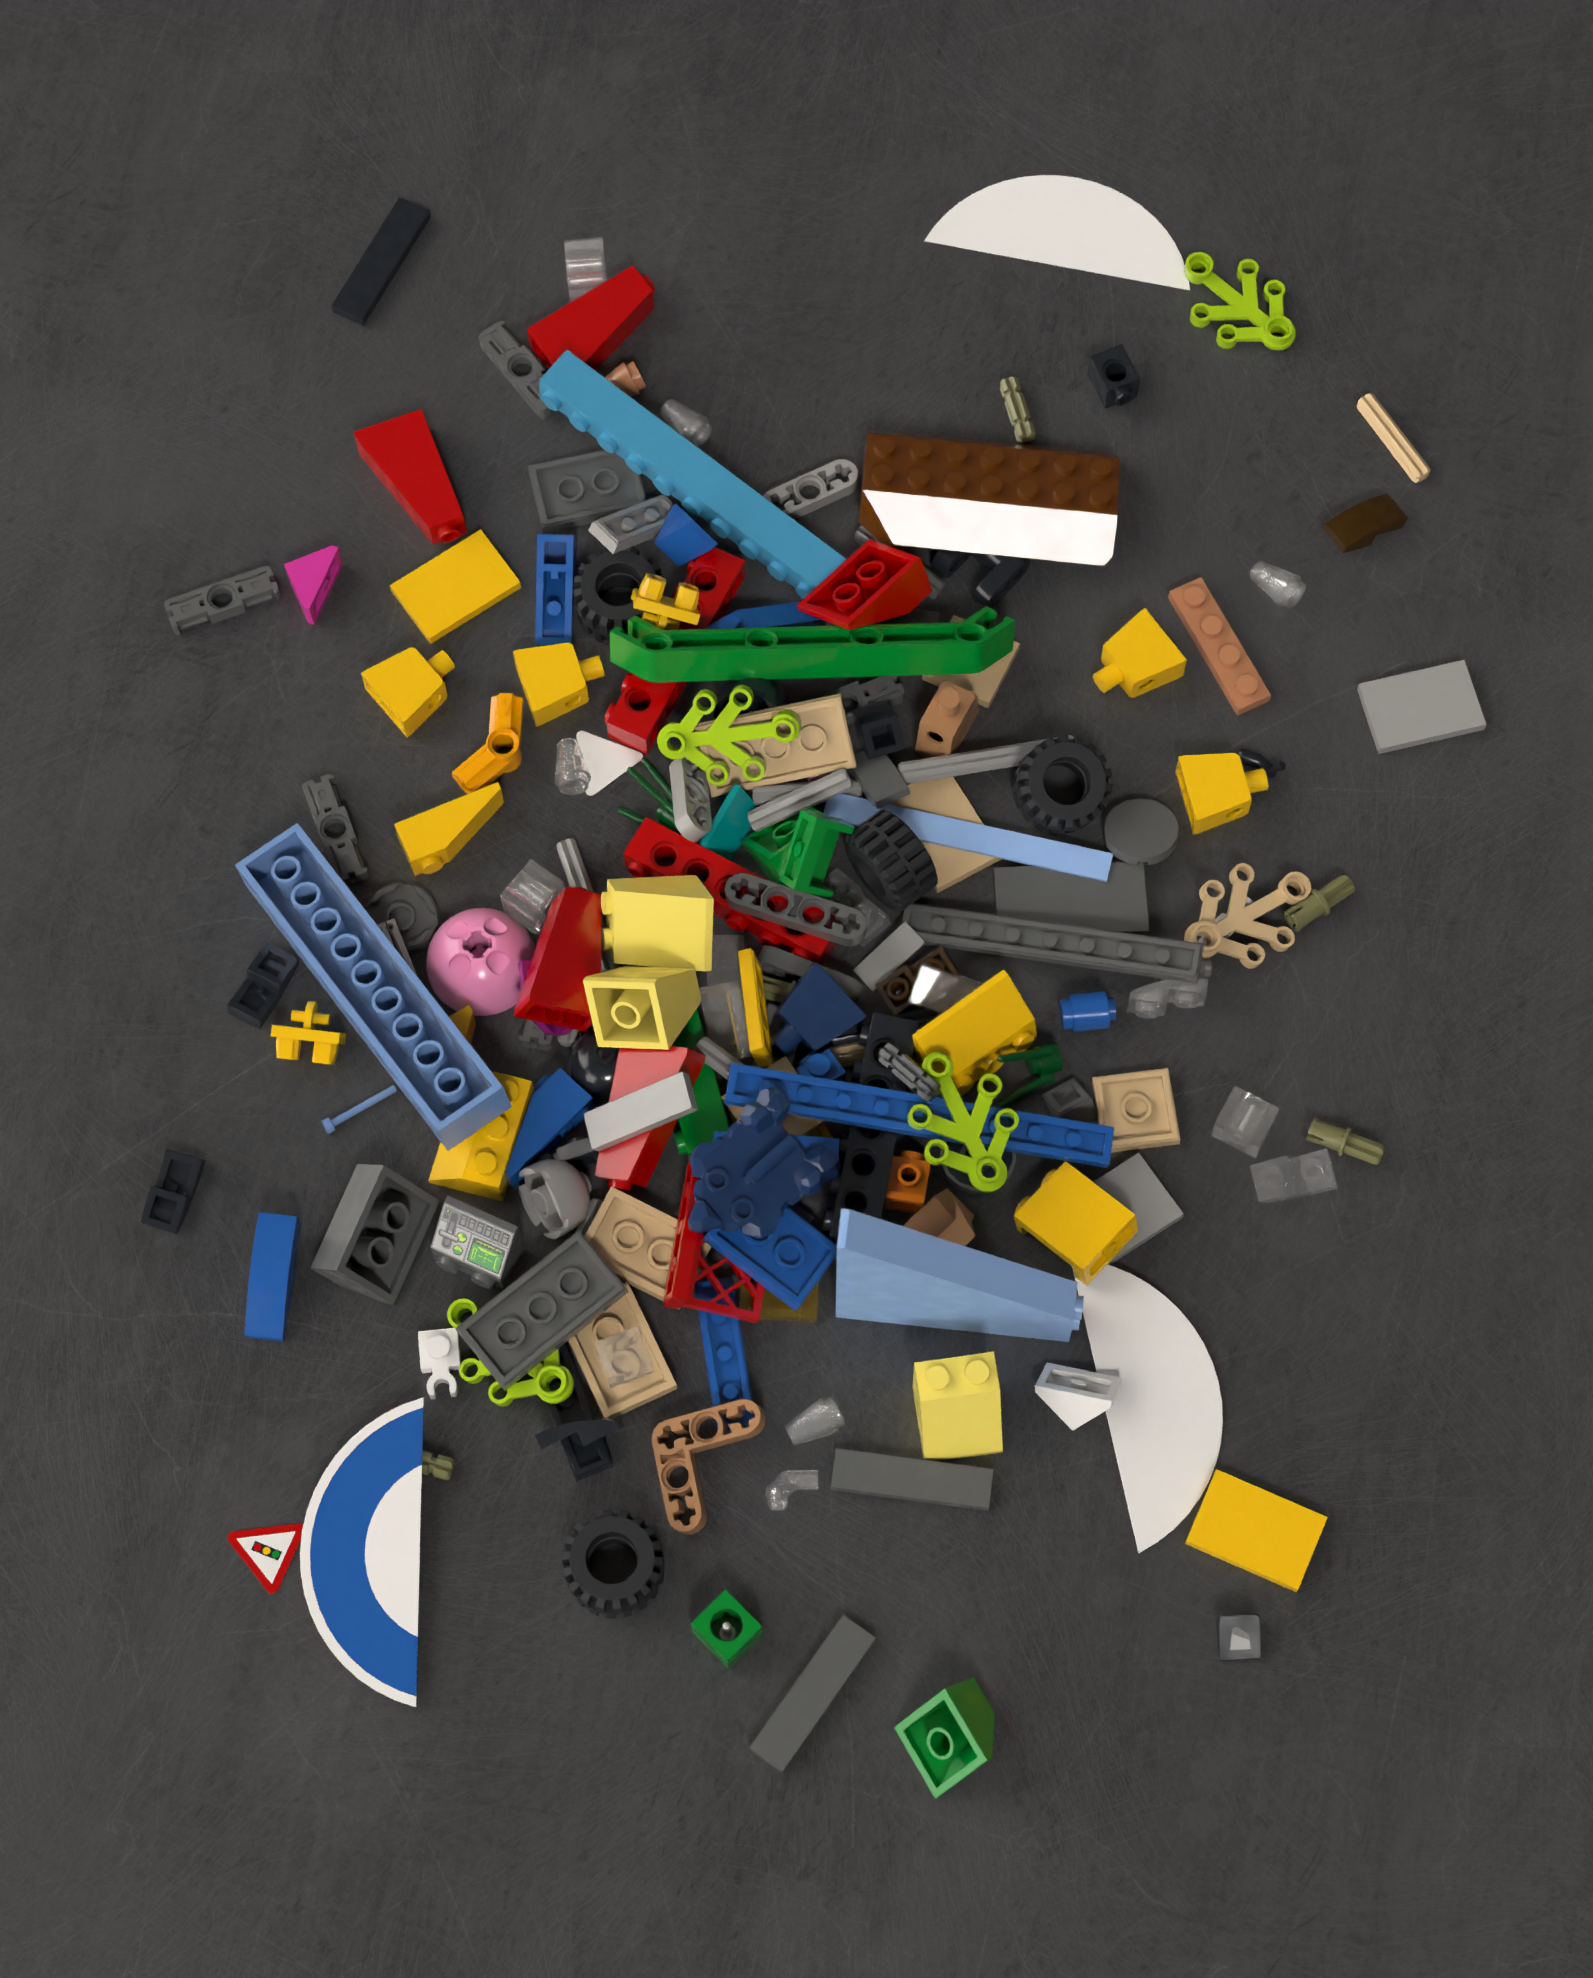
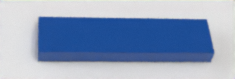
[694,1276,755,1434]

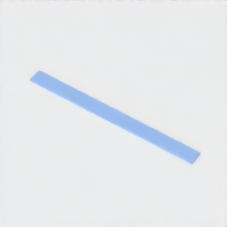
[823,794,1113,882]

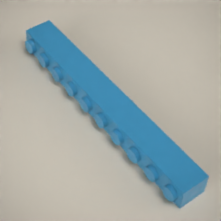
[539,350,846,599]

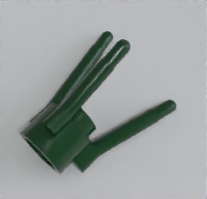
[617,758,681,835]
[991,1041,1063,1108]

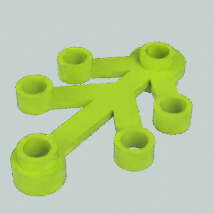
[1184,252,1296,350]
[657,685,802,786]
[907,1052,1019,1192]
[447,1298,574,1407]

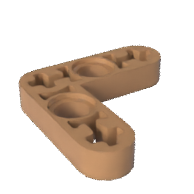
[652,1399,766,1535]

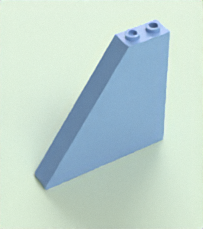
[836,1208,1084,1342]

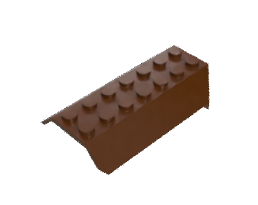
[859,432,1119,566]

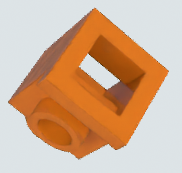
[885,1151,931,1214]

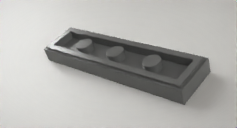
[831,1448,994,1511]
[749,1615,876,1773]

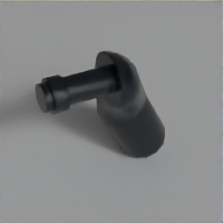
[1236,749,1286,778]

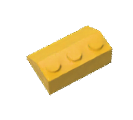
[912,969,1037,1096]
[428,1072,534,1202]

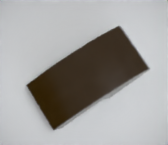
[1323,493,1408,553]
[875,946,964,1015]

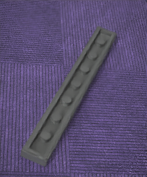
[901,903,1204,984]

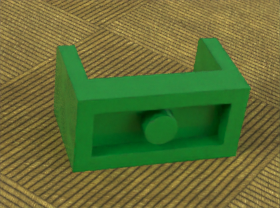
[778,809,855,899]

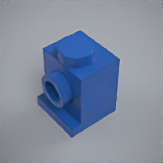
[797,1048,846,1082]

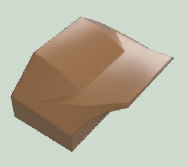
[903,1188,976,1246]

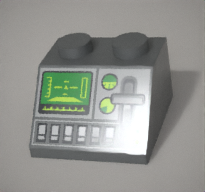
[430,1195,524,1290]

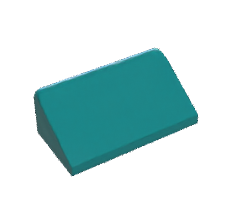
[700,784,757,861]

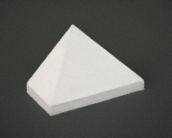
[1035,1363,1123,1431]

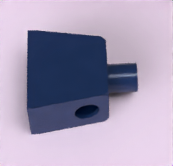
[770,963,866,1056]

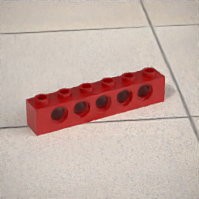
[604,547,746,755]
[623,817,842,966]

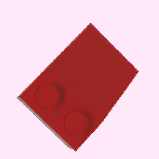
[797,539,932,630]

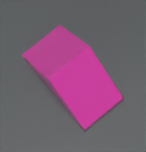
[284,545,343,625]

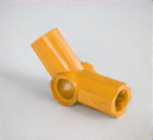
[452,693,524,794]

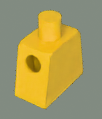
[1093,608,1187,698]
[513,643,605,727]
[361,647,455,738]
[1175,753,1268,835]

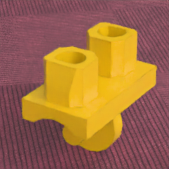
[631,573,700,630]
[271,1001,346,1065]

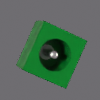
[691,1589,763,1669]

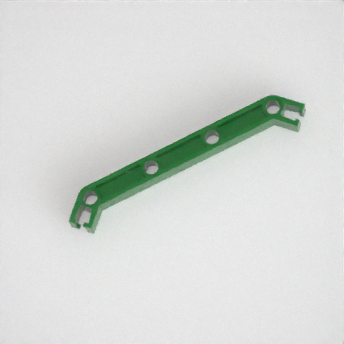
[610,606,1015,683]

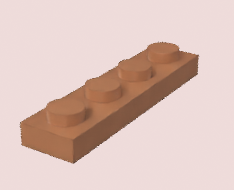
[1168,577,1271,716]

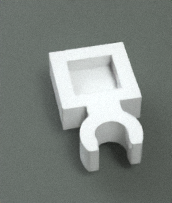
[418,1328,461,1399]

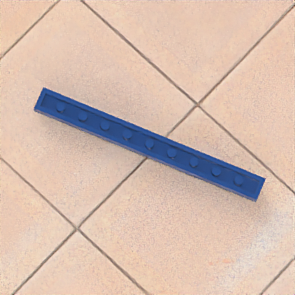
[724,1063,1114,1168]

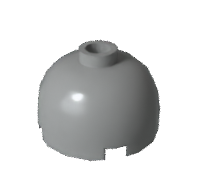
[519,1159,591,1239]

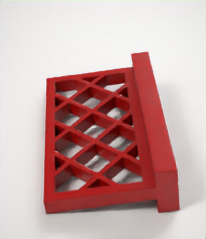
[663,1158,765,1323]

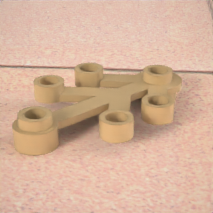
[1184,863,1311,969]

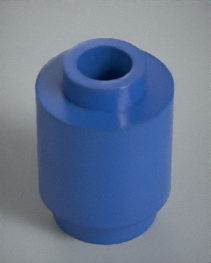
[1059,991,1116,1032]

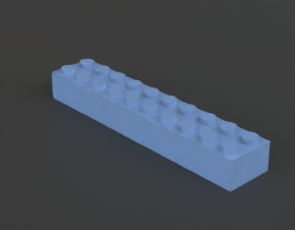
[235,823,512,1151]

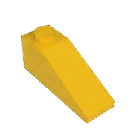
[394,782,504,876]

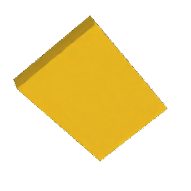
[390,529,521,644]
[1185,1469,1328,1593]

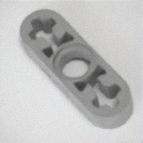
[763,459,858,520]
[669,758,712,842]

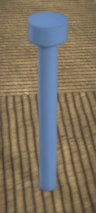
[321,1085,397,1134]

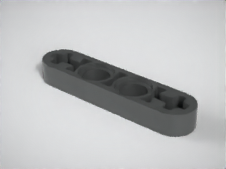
[725,873,867,946]

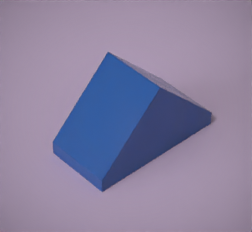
[654,503,718,567]

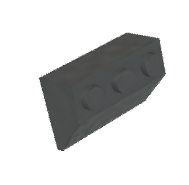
[310,1164,440,1305]

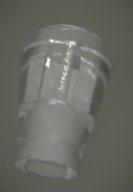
[660,399,712,447]
[1250,560,1306,608]
[554,738,591,795]
[784,1396,846,1446]

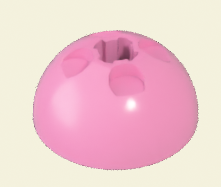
[426,908,536,1016]

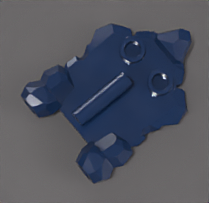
[688,1086,841,1240]

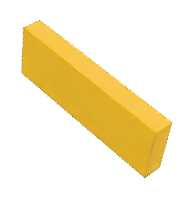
[738,948,773,1068]

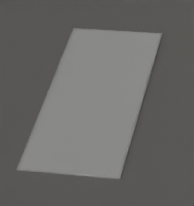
[853,921,925,991]

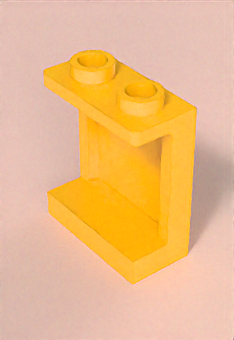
[1013,1161,1139,1286]

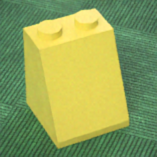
[601,875,714,971]
[583,966,702,1050]
[912,1352,1003,1462]

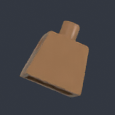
[915,680,979,758]

